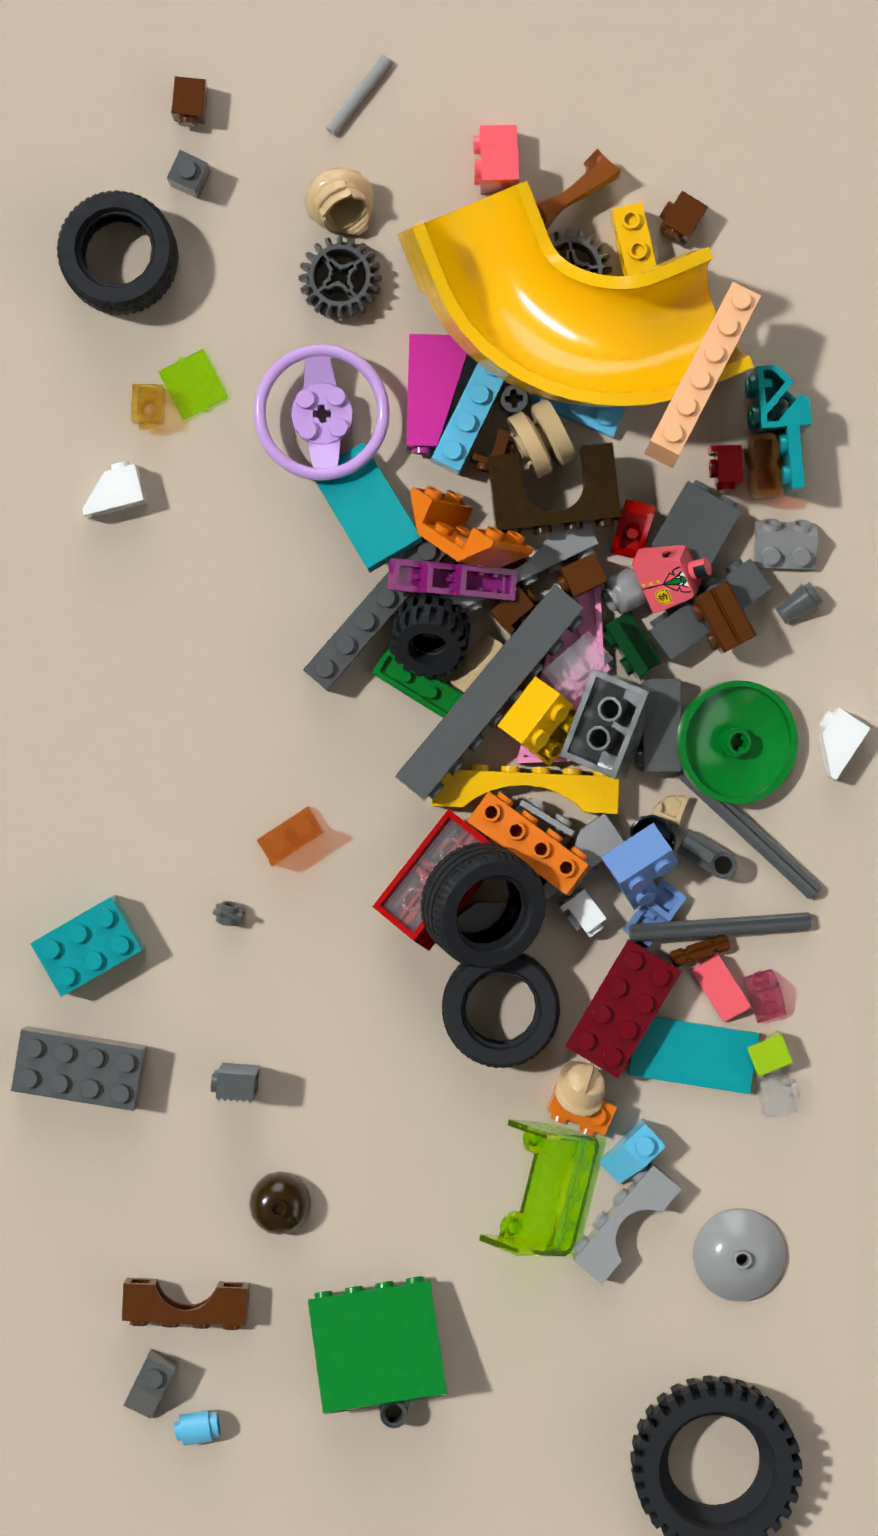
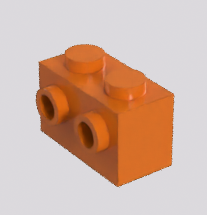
[546,1080,617,1137]

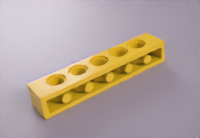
[610,202,656,276]

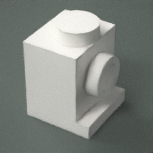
[558,888,606,938]

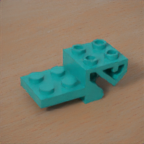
[745,364,812,495]

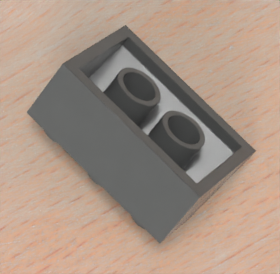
[559,669,659,779]

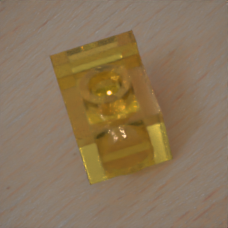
[131,384,166,431]

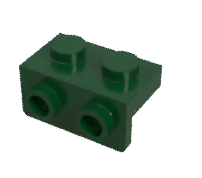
[603,612,661,679]

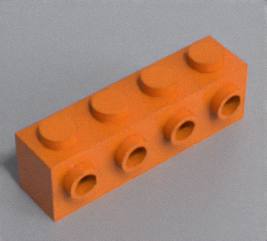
[467,791,591,897]

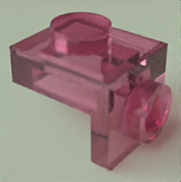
[743,969,787,1023]

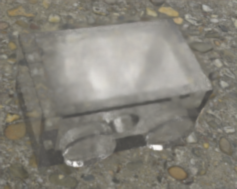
[541,631,613,701]

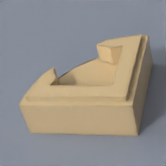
[650,795,690,826]

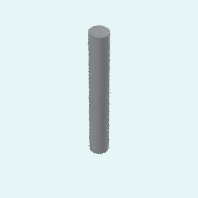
[326,55,392,136]

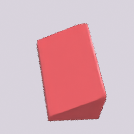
[691,954,751,1022]

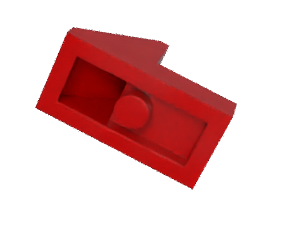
[611,499,656,558]

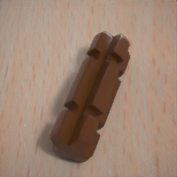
[670,935,731,967]

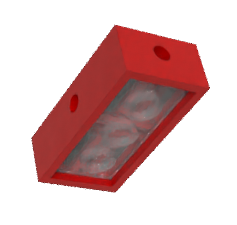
[372,809,492,951]

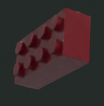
[565,939,682,1078]

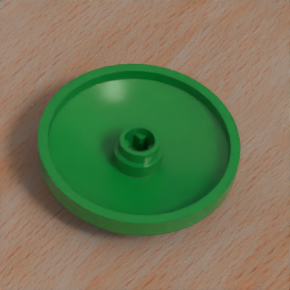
[676,680,798,804]

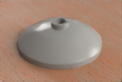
[693,1208,786,1301]

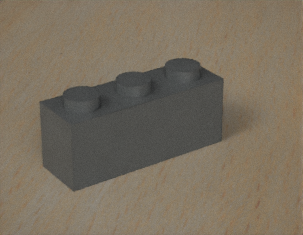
[636,679,681,772]

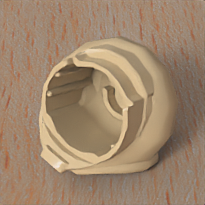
[304,167,374,236]

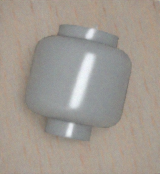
[602,569,647,614]

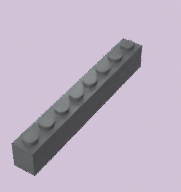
[395,585,584,802]

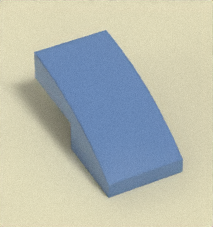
[622,879,687,948]

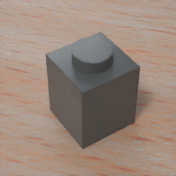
[167,150,211,199]

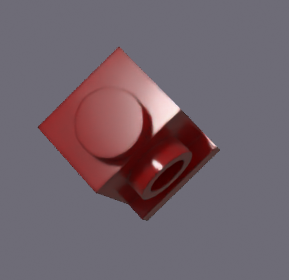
[708,445,743,491]

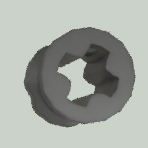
[500,385,528,416]

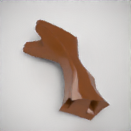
[535,148,621,231]

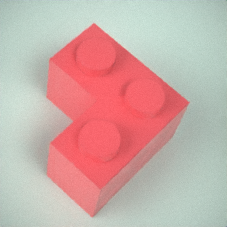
[473,125,519,194]

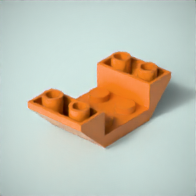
[410,486,534,568]

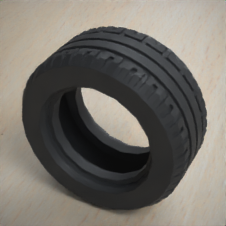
[57,190,179,315]
[420,842,546,968]
[442,953,560,1068]

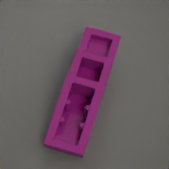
[387,558,517,601]

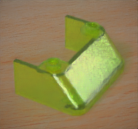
[479,1119,599,1256]

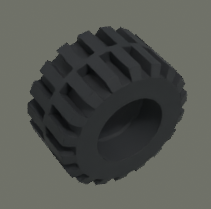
[390,594,471,678]

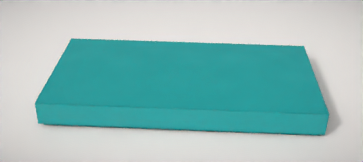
[314,442,423,573]
[628,1016,759,1094]

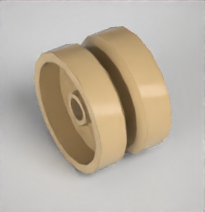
[507,399,577,479]

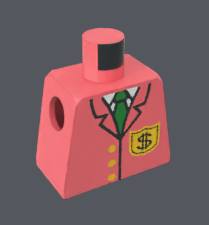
[631,545,712,614]

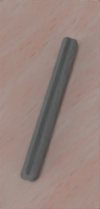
[678,770,821,899]
[628,912,811,941]

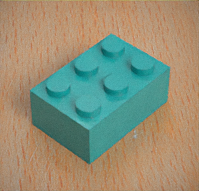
[30,895,146,997]

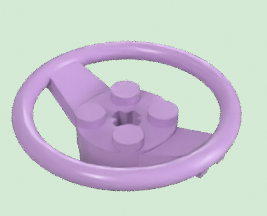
[253,344,390,480]

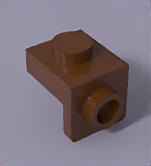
[470,429,514,473]

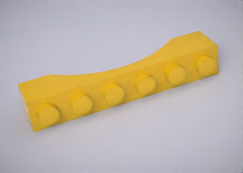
[432,764,619,814]

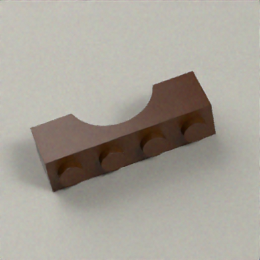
[122,1278,250,1330]

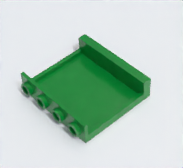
[308,1276,448,1415]

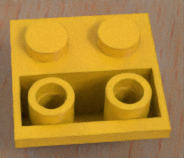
[497,676,577,766]

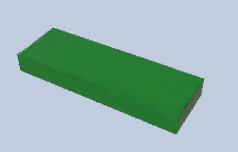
[371,647,463,718]

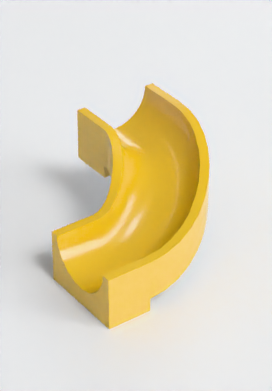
[397,180,754,408]

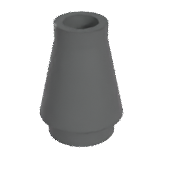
[776,582,823,624]

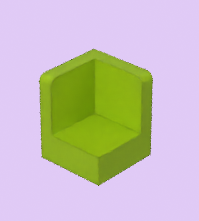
[747,1031,793,1077]

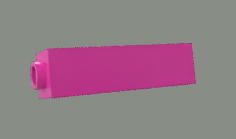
[406,334,468,455]

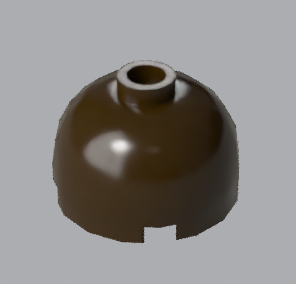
[249,1171,311,1235]

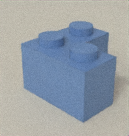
[601,823,679,910]

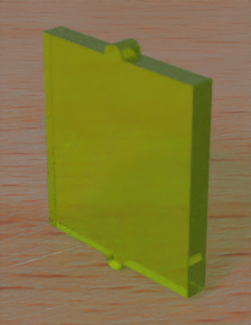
[158,349,228,420]

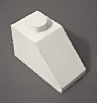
[82,461,147,518]
[818,708,870,780]

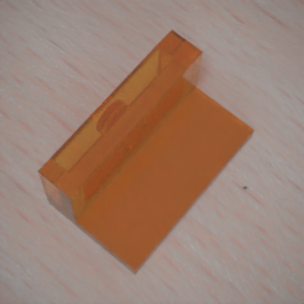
[257,806,325,867]

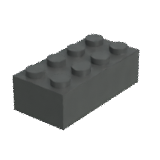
[11,1026,148,1111]

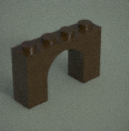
[487,442,621,535]

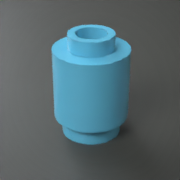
[174,1410,221,1446]

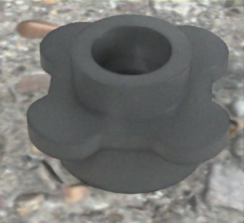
[213,901,246,926]

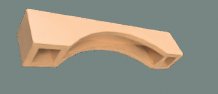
[644,282,761,468]

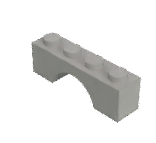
[572,1162,682,1284]

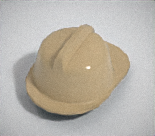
[555,1061,607,1117]

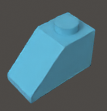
[598,1119,666,1184]

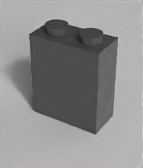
[649,480,742,564]

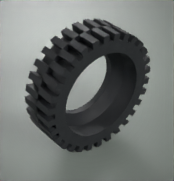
[630,1375,803,1536]

